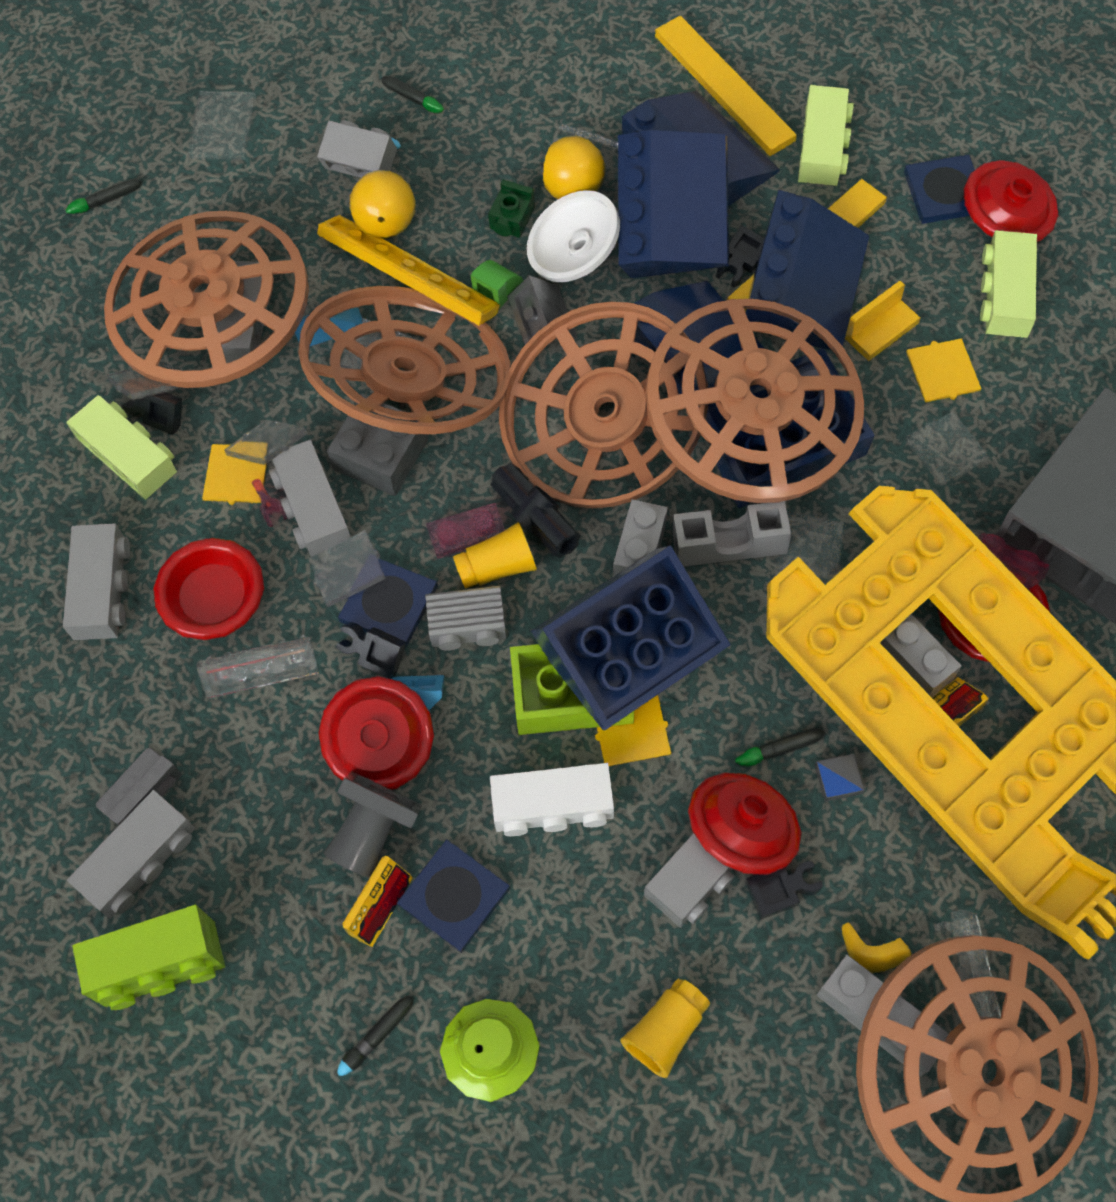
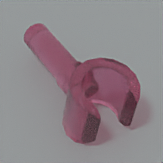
[252,479,287,527]

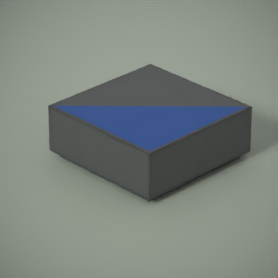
[815,754,865,802]

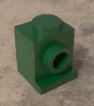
[488,179,535,238]

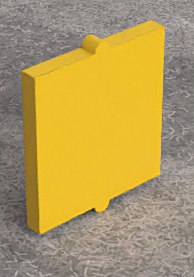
[906,338,981,402]
[202,442,270,505]
[595,695,671,766]

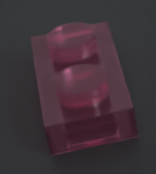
[426,503,505,559]
[977,533,1050,589]

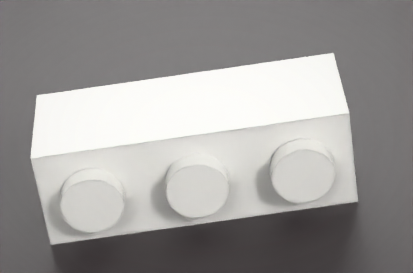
[490,763,614,836]

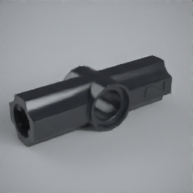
[490,462,581,558]

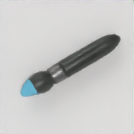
[337,996,414,1076]

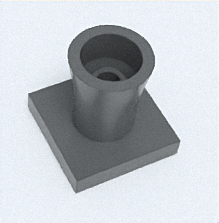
[323,771,422,877]

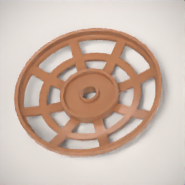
[104,211,309,388]
[298,286,511,434]
[645,299,864,503]
[499,302,708,509]
[856,935,1099,1202]

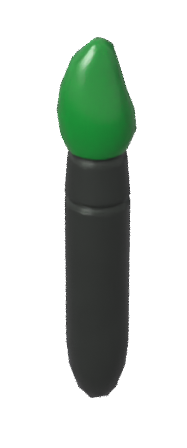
[381,75,444,113]
[66,179,142,214]
[735,728,825,767]

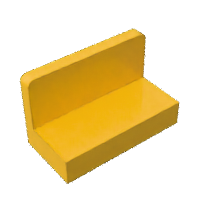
[845,281,921,361]

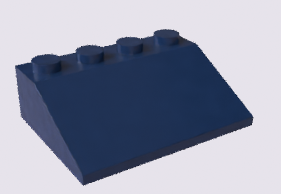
[622,91,780,206]
[618,130,729,278]
[745,190,869,350]
[633,281,765,394]
[698,348,875,508]
[531,545,731,730]

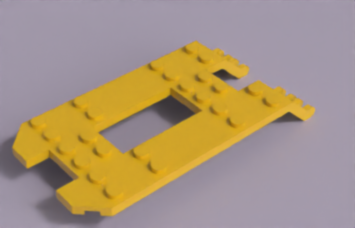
[766,486,1116,960]

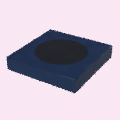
[904,155,975,224]
[338,556,438,649]
[397,839,510,953]

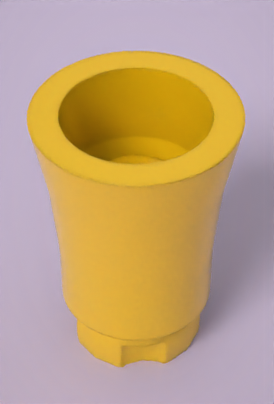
[453,522,537,589]
[620,979,710,1078]

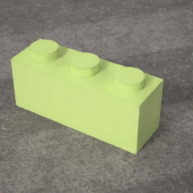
[798,85,854,186]
[980,230,1037,338]
[66,395,177,500]

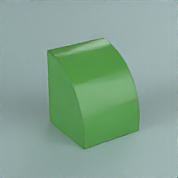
[470,260,524,309]

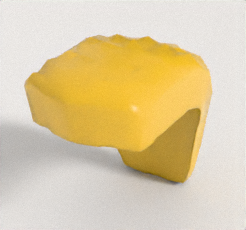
[841,922,911,973]

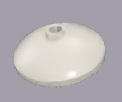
[527,191,620,282]

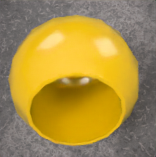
[543,136,606,200]
[349,170,416,238]

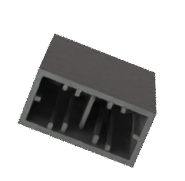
[992,387,1116,624]

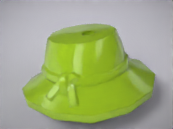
[440,999,540,1102]

